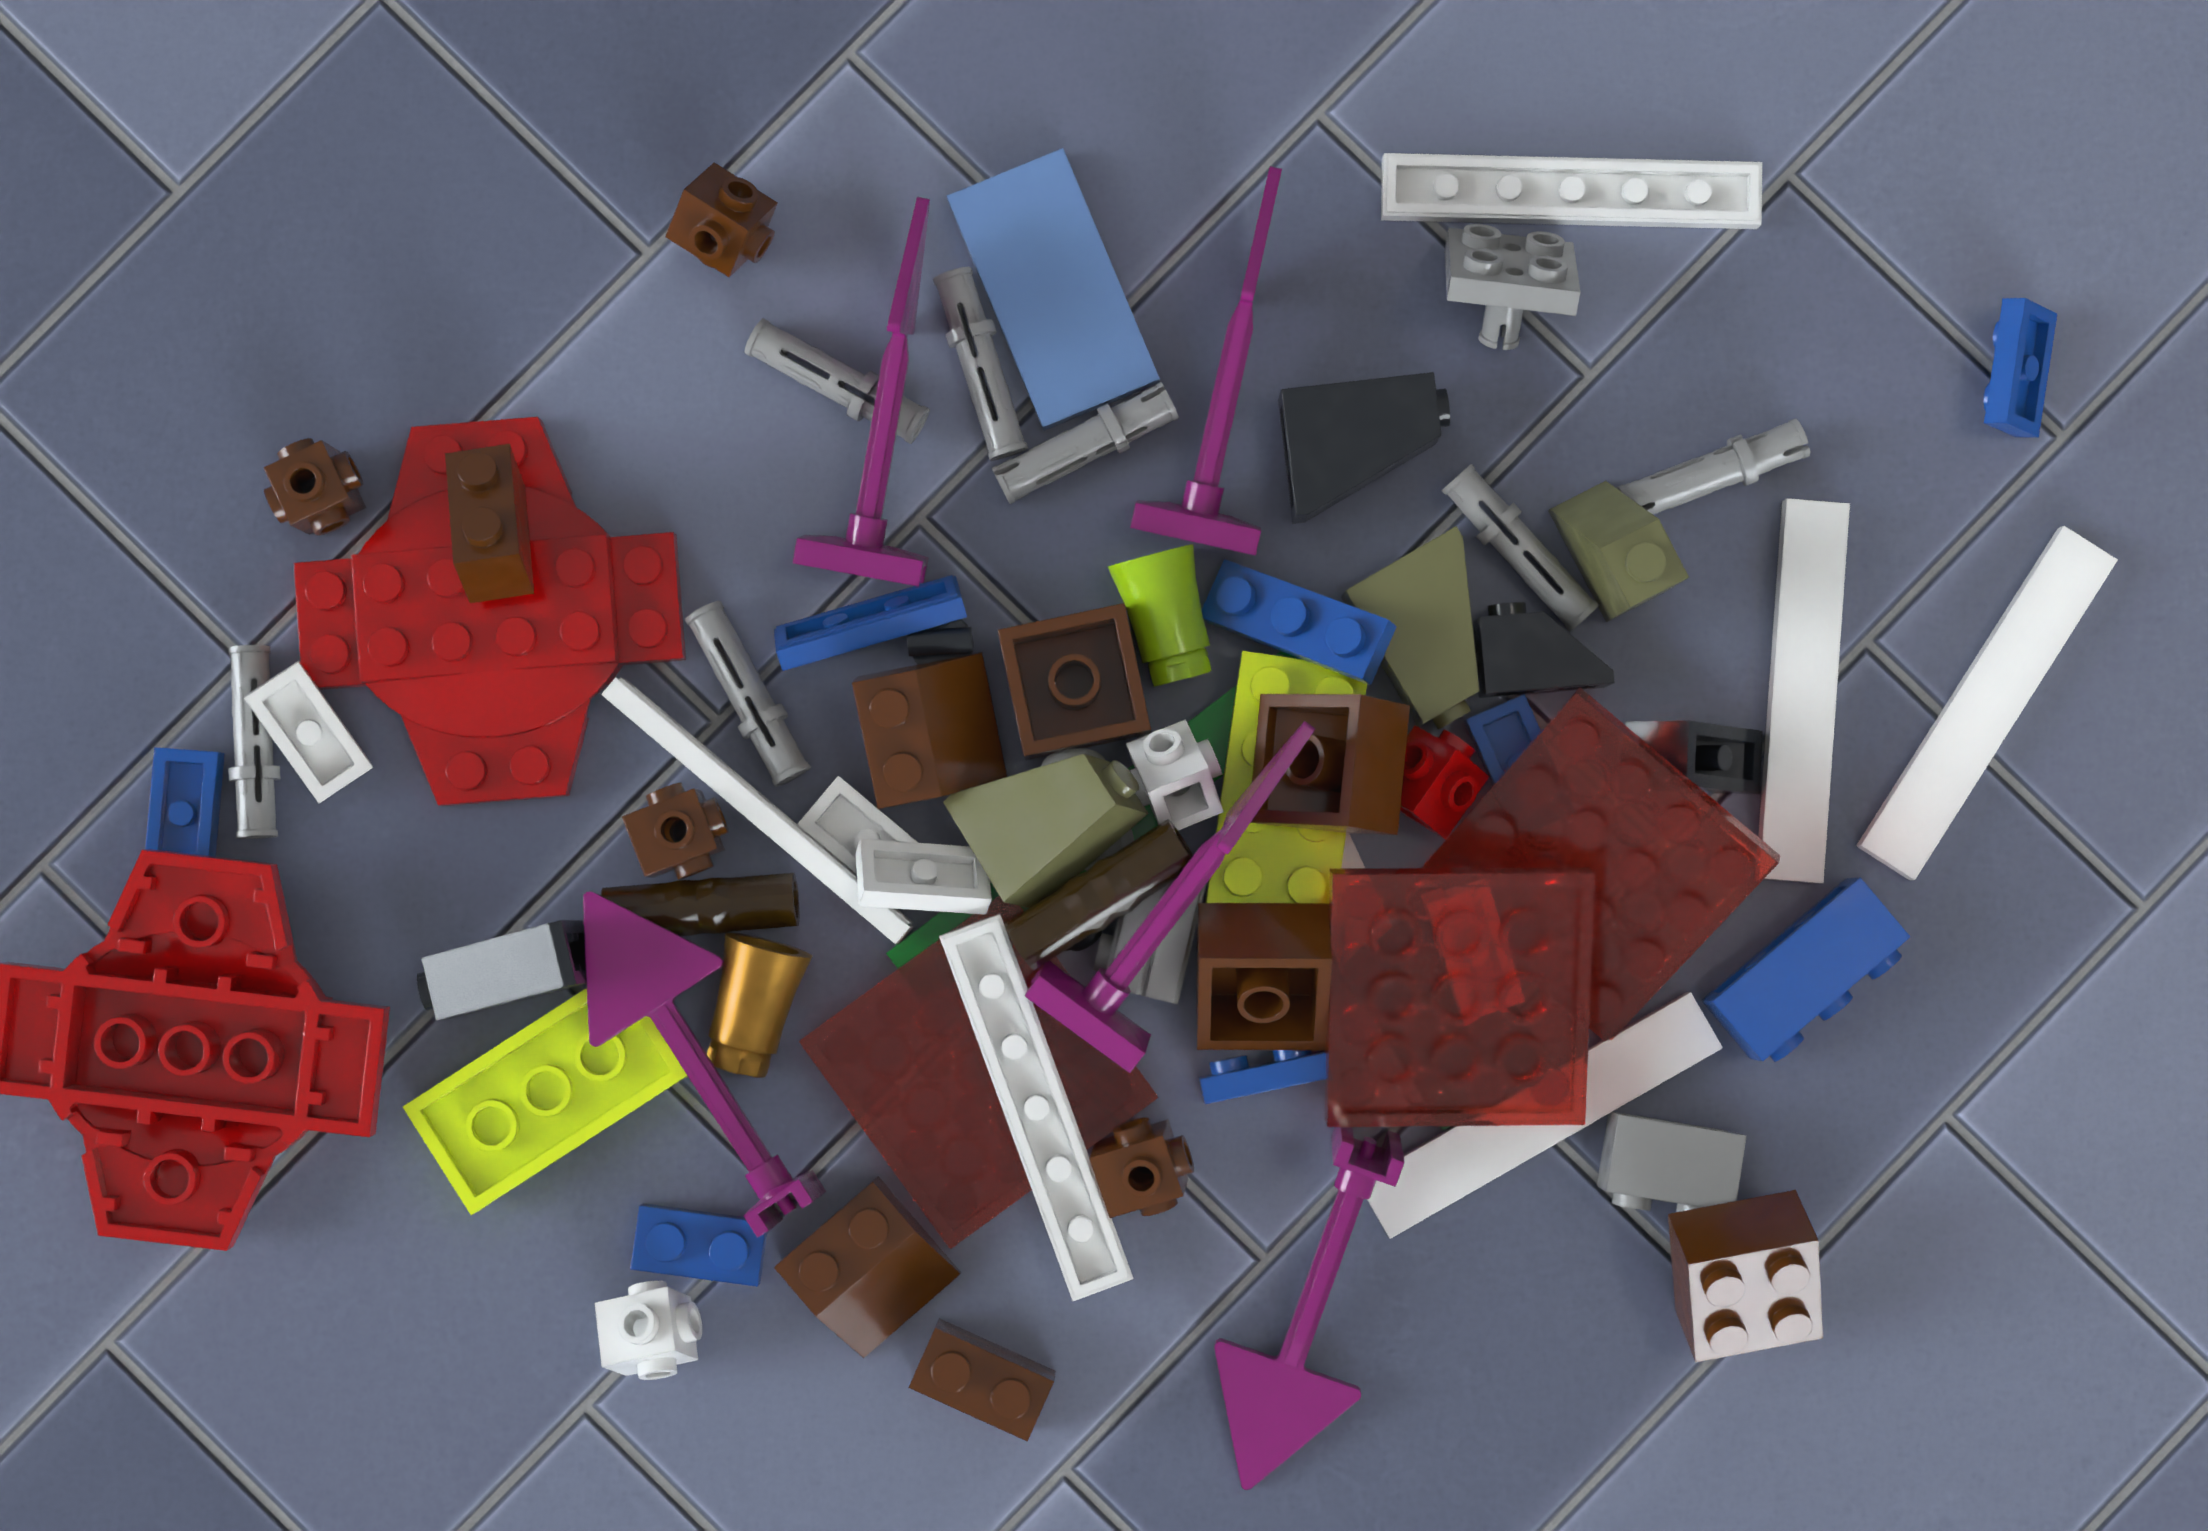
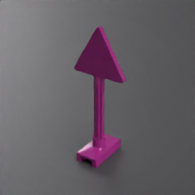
[1130,166,1282,556]
[793,197,930,587]
[1024,721,1315,1073]
[583,891,826,1238]
[1214,1113,1405,1490]

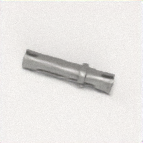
[933,266,1028,461]
[744,318,930,444]
[992,382,1179,504]
[1616,418,1811,515]
[1441,463,1599,632]
[685,601,811,787]
[228,645,281,839]

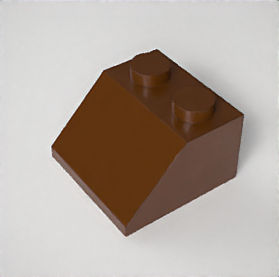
[852,652,1007,809]
[1250,694,1410,835]
[774,1176,961,1358]

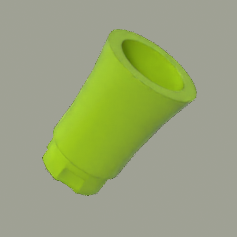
[1107,544,1212,687]

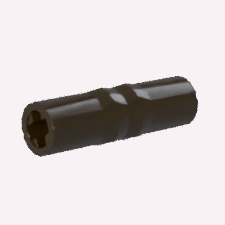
[1005,819,1193,970]
[601,873,800,936]

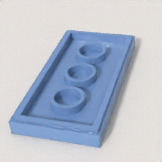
[947,148,1160,431]

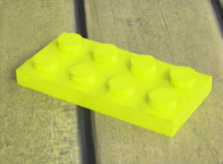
[1205,651,1367,924]
[403,988,687,1215]

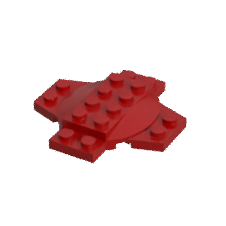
[293,417,686,806]
[0,849,390,1251]

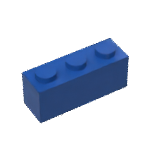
[1701,877,1910,1062]

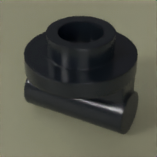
[907,619,974,664]

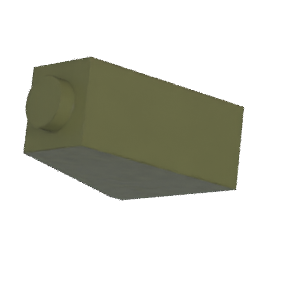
[1548,481,1689,622]
[1341,526,1479,730]
[943,754,1149,908]

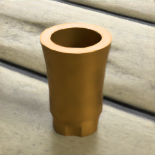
[707,933,813,1078]

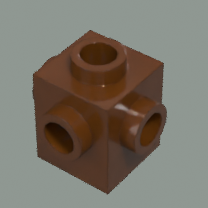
[665,162,778,277]
[263,438,366,536]
[622,782,729,880]
[1089,1117,1194,1218]

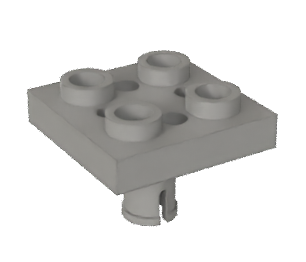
[1444,224,1581,350]

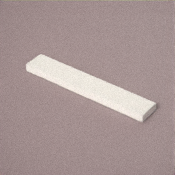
[1381,153,1762,229]
[1755,498,1850,884]
[1856,526,2118,880]
[601,677,913,944]
[939,914,1134,1301]
[1367,992,1723,1239]

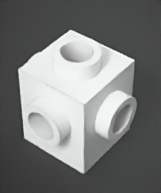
[1126,719,1224,830]
[595,1281,702,1380]

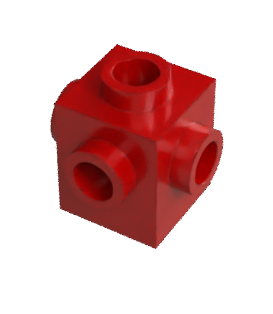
[1400,725,1489,840]

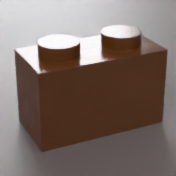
[445,444,534,603]
[908,1318,1056,1442]

